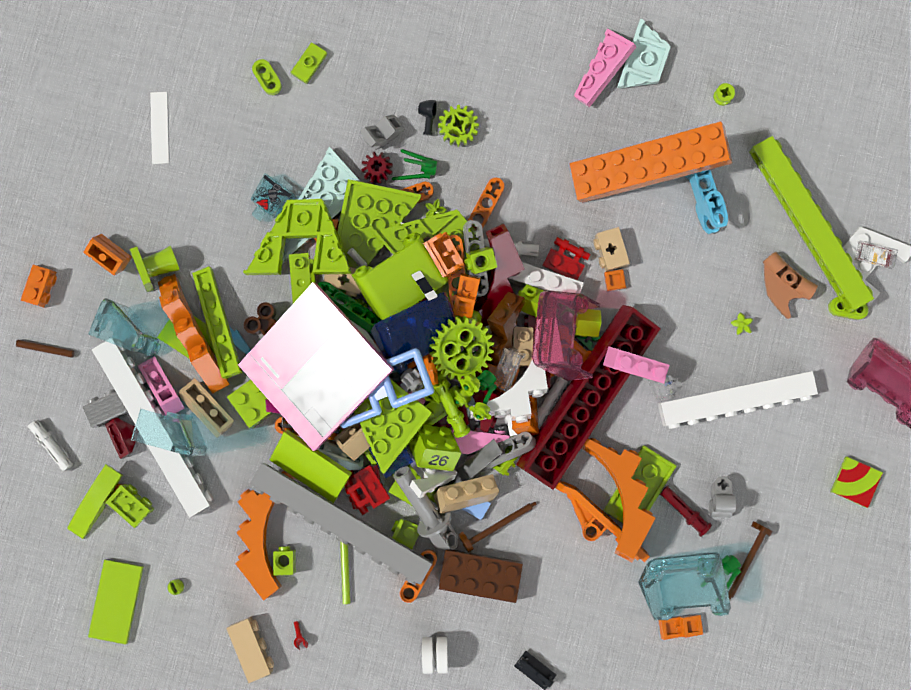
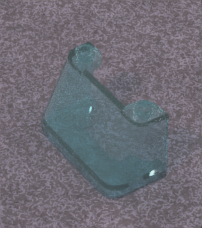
[88,298,161,357]
[638,552,731,620]

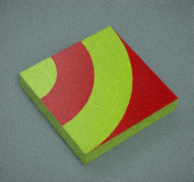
[830,457,883,508]

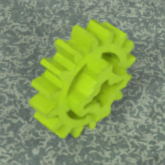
[438,105,479,147]

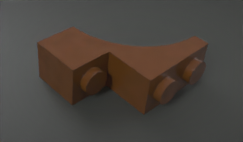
[486,292,526,369]

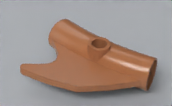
[763,252,818,319]

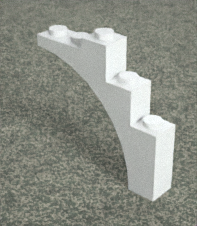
[470,318,564,423]

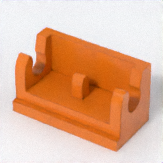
[423,232,466,277]

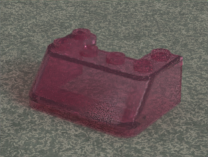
[846,338,911,429]

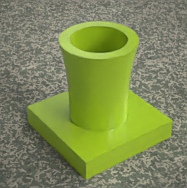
[130,246,180,292]

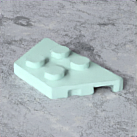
[617,19,671,89]

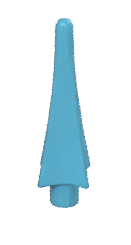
[229,326,251,355]

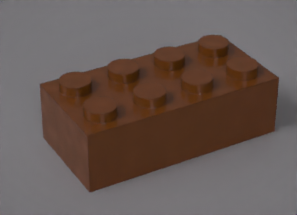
[439,549,523,603]

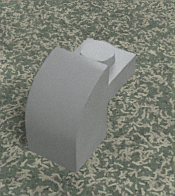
[360,114,405,150]

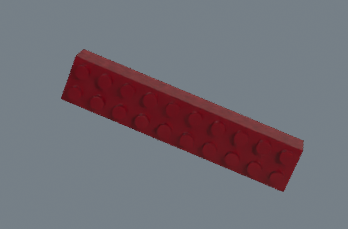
[516,305,661,490]

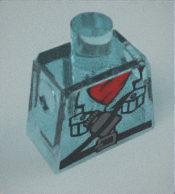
[251,173,296,222]

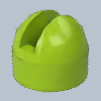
[167,579,184,595]

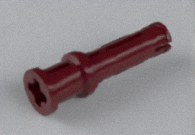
[659,486,712,537]

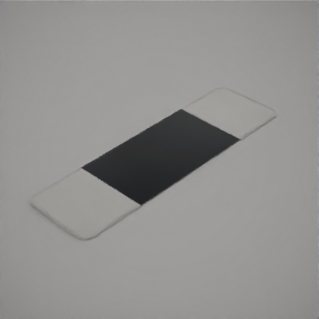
[412,271,437,301]

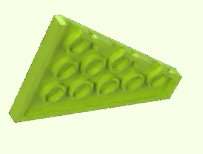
[337,179,421,293]
[354,379,433,474]

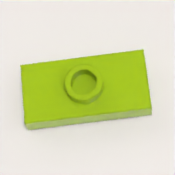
[290,42,327,84]

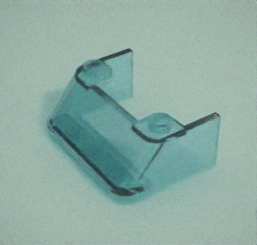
[131,409,207,456]

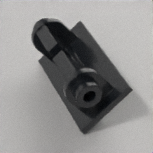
[514,651,557,690]

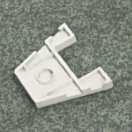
[842,226,911,306]
[398,445,457,498]

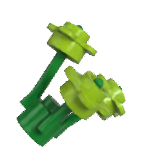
[453,370,497,420]

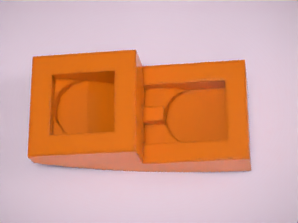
[452,273,480,319]
[658,615,703,640]

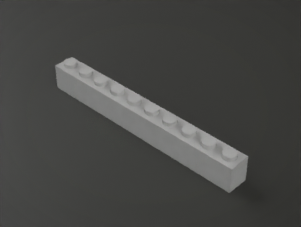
[250,463,433,585]

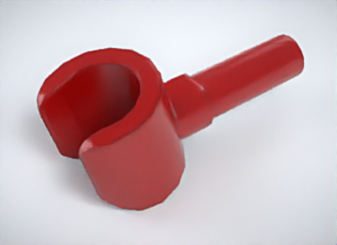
[294,621,308,650]

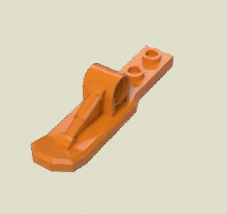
[555,480,650,562]

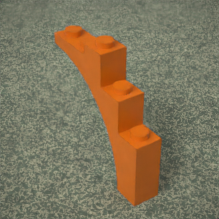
[158,274,230,394]
[582,438,655,563]
[235,471,295,601]

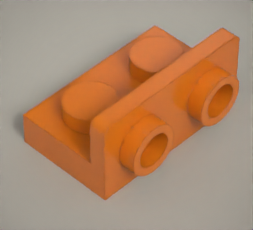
[21,265,57,308]

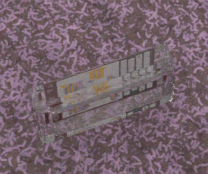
[854,240,898,269]

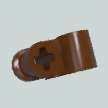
[244,302,277,336]

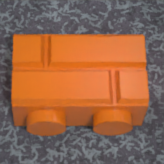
[83,233,132,276]

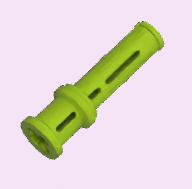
[434,380,470,438]

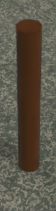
[16,340,74,358]

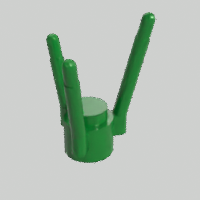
[392,149,437,181]
[701,555,741,602]

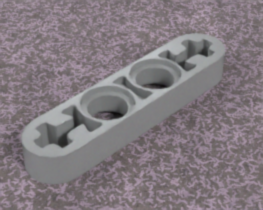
[463,220,488,297]
[466,432,536,474]

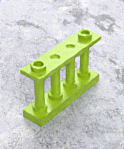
[289,253,316,304]

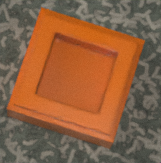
[604,269,626,292]

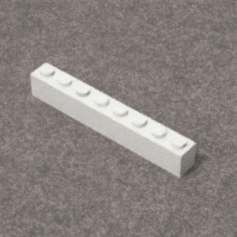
[658,371,818,429]

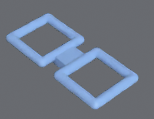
[340,348,434,428]

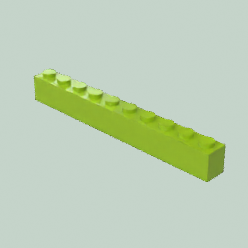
[749,136,874,313]

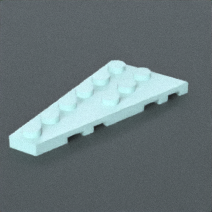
[282,147,361,264]

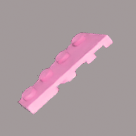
[574,28,636,107]

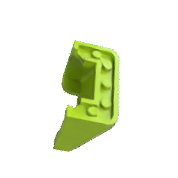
[351,232,448,322]

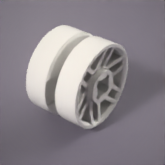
[422,637,448,674]

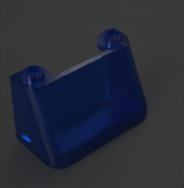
[371,292,463,374]

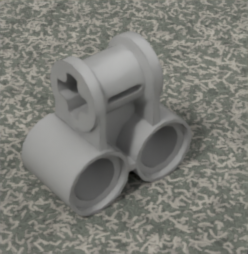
[709,476,736,518]

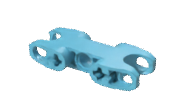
[685,170,728,234]

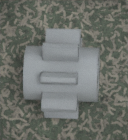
[400,368,424,393]

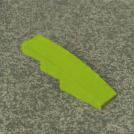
[67,464,123,539]

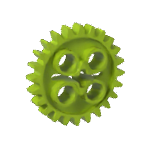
[430,316,494,381]

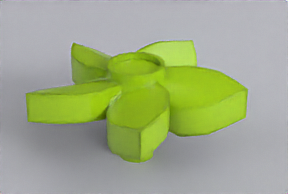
[425,199,447,218]
[730,312,753,335]

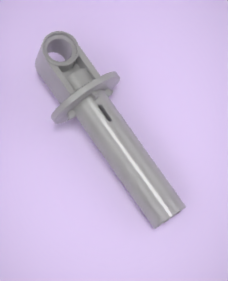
[393,466,459,550]

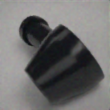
[418,100,437,136]

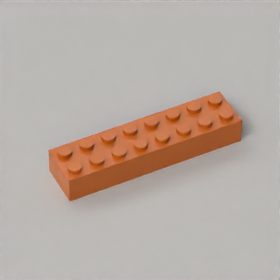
[570,121,733,203]

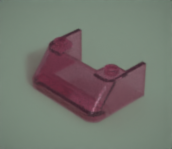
[532,290,600,381]

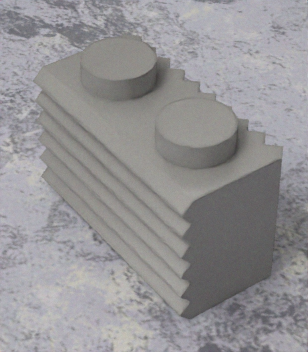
[83,389,129,428]

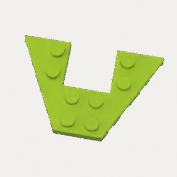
[243,199,352,275]
[373,210,480,320]

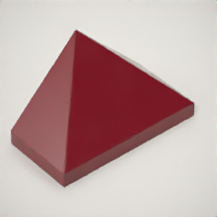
[105,417,139,459]

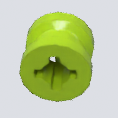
[713,83,735,106]

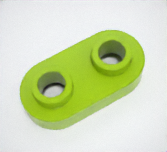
[252,59,282,95]
[828,297,868,320]

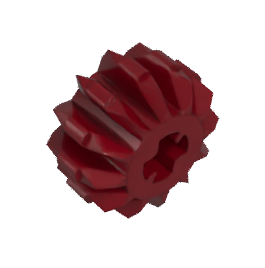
[361,152,393,184]

